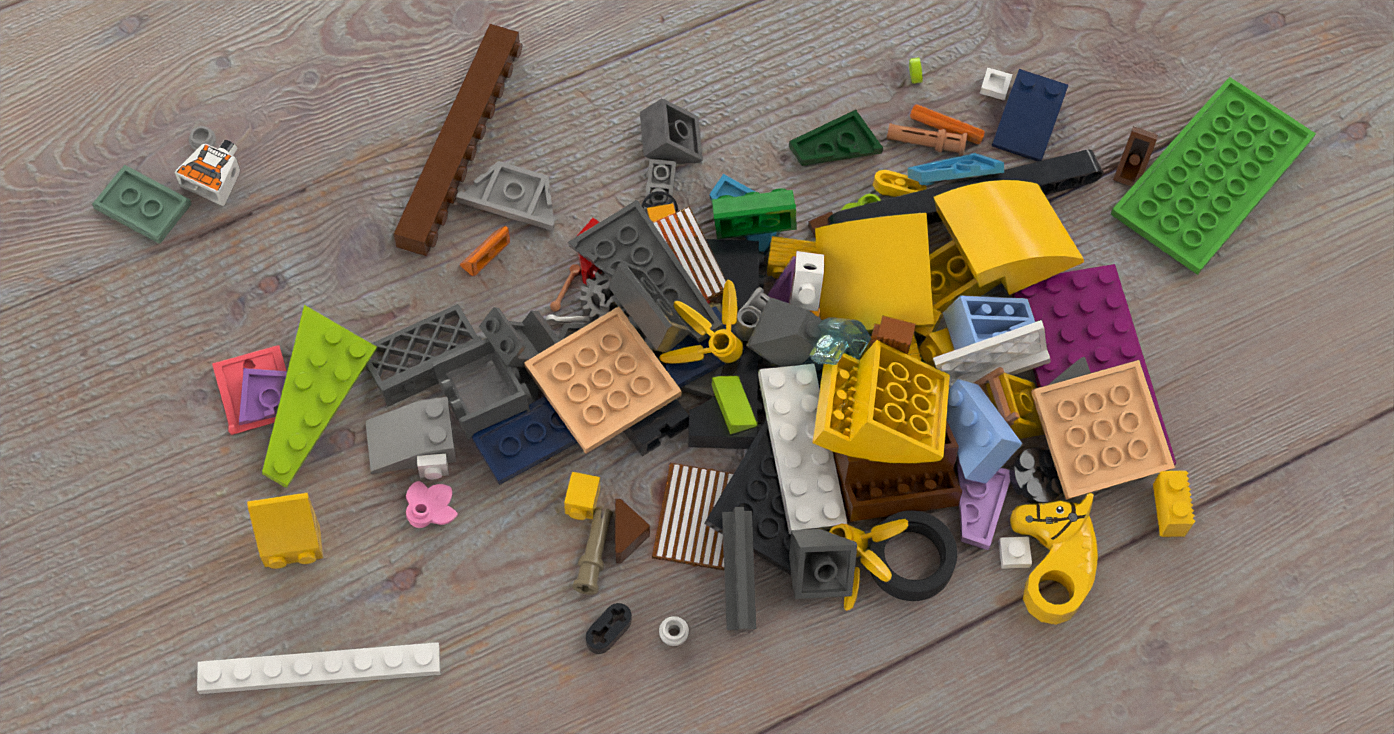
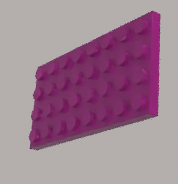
[1012,264,1176,466]

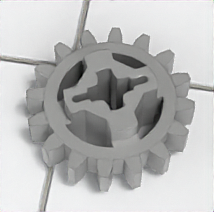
[580,272,630,323]

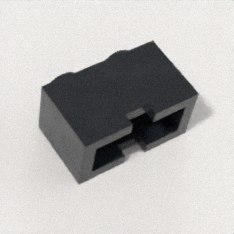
[623,399,689,457]

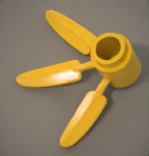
[659,280,743,364]
[829,519,908,611]

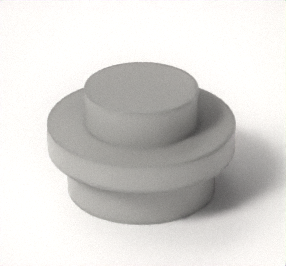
[189,126,216,150]

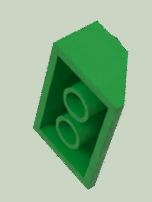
[712,188,797,239]

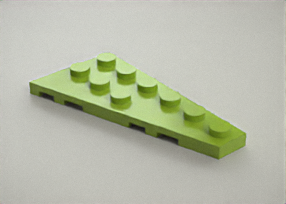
[262,305,377,488]

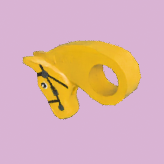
[1010,493,1098,625]

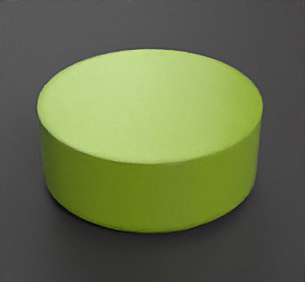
[909,57,923,84]

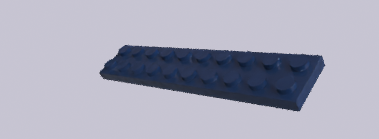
[471,306,744,485]

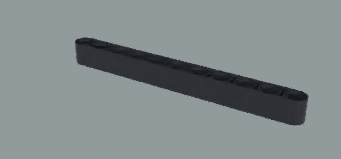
[827,149,1104,225]

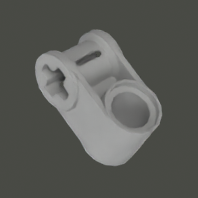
[734,287,770,341]

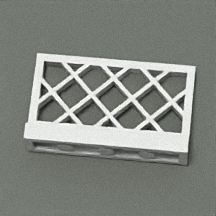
[933,321,1051,389]

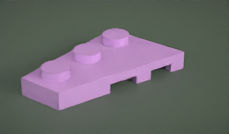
[957,456,1010,550]

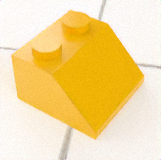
[986,373,1045,439]

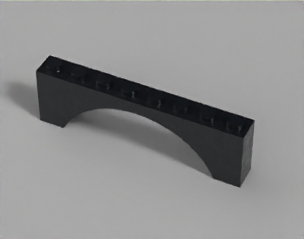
[688,239,764,449]

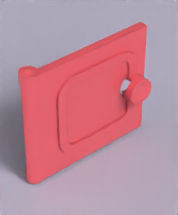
[212,345,287,435]

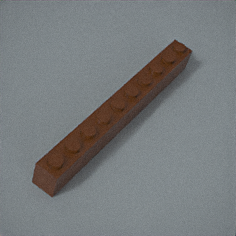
[394,24,523,256]

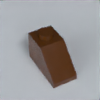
[1113,126,1158,187]

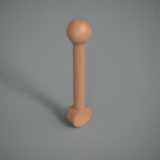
[550,264,580,312]

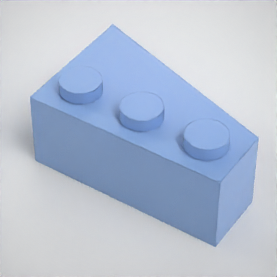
[943,296,1035,350]
[946,379,1022,483]

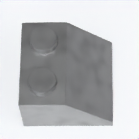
[640,98,703,164]

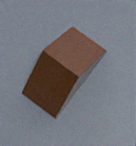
[615,499,650,563]

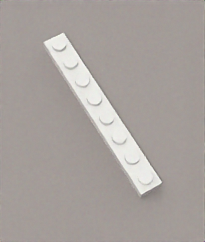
[197,643,441,694]

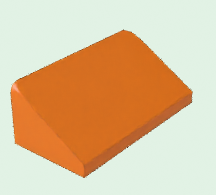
[460,226,510,276]

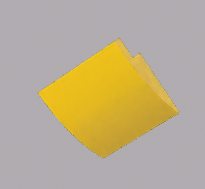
[933,180,1084,295]
[815,213,934,336]
[812,340,950,463]

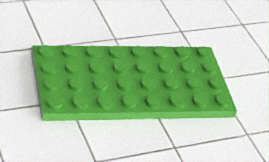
[1111,77,1316,275]

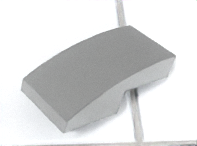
[644,159,676,210]

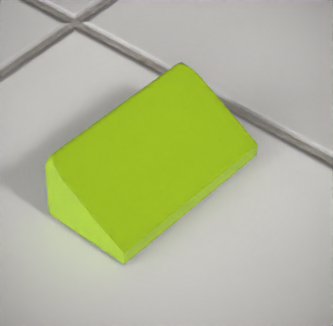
[712,376,757,434]

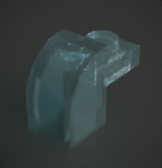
[809,317,871,365]

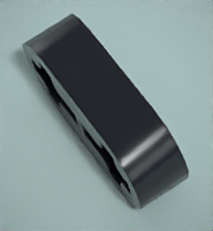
[586,603,632,654]

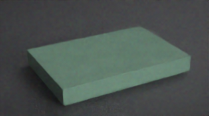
[92,165,192,244]

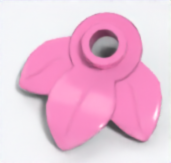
[406,481,458,528]

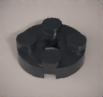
[1009,447,1063,504]

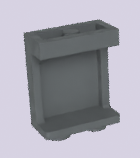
[479,307,560,367]

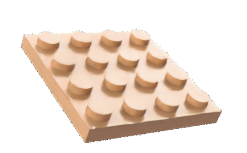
[524,306,681,454]
[1031,360,1175,500]

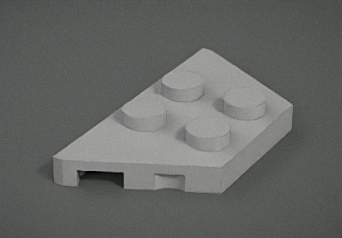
[456,161,555,231]

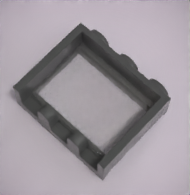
[431,338,531,441]

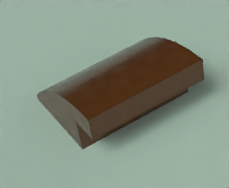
[832,419,962,522]

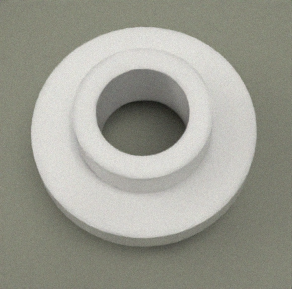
[659,617,689,646]

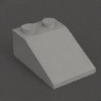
[365,397,456,474]

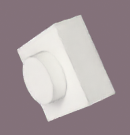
[980,68,1012,100]
[417,453,449,480]
[998,537,1032,569]

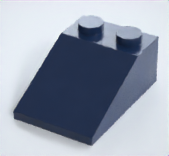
[992,69,1069,162]

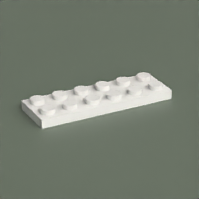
[758,364,847,534]

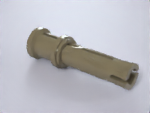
[572,507,613,595]

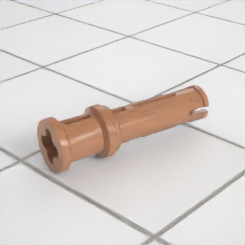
[887,123,968,156]

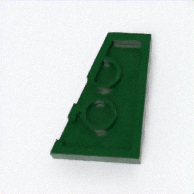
[788,109,883,166]

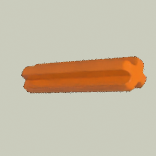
[910,104,985,144]

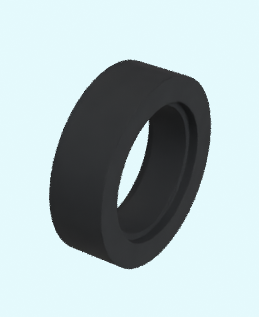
[869,511,957,601]

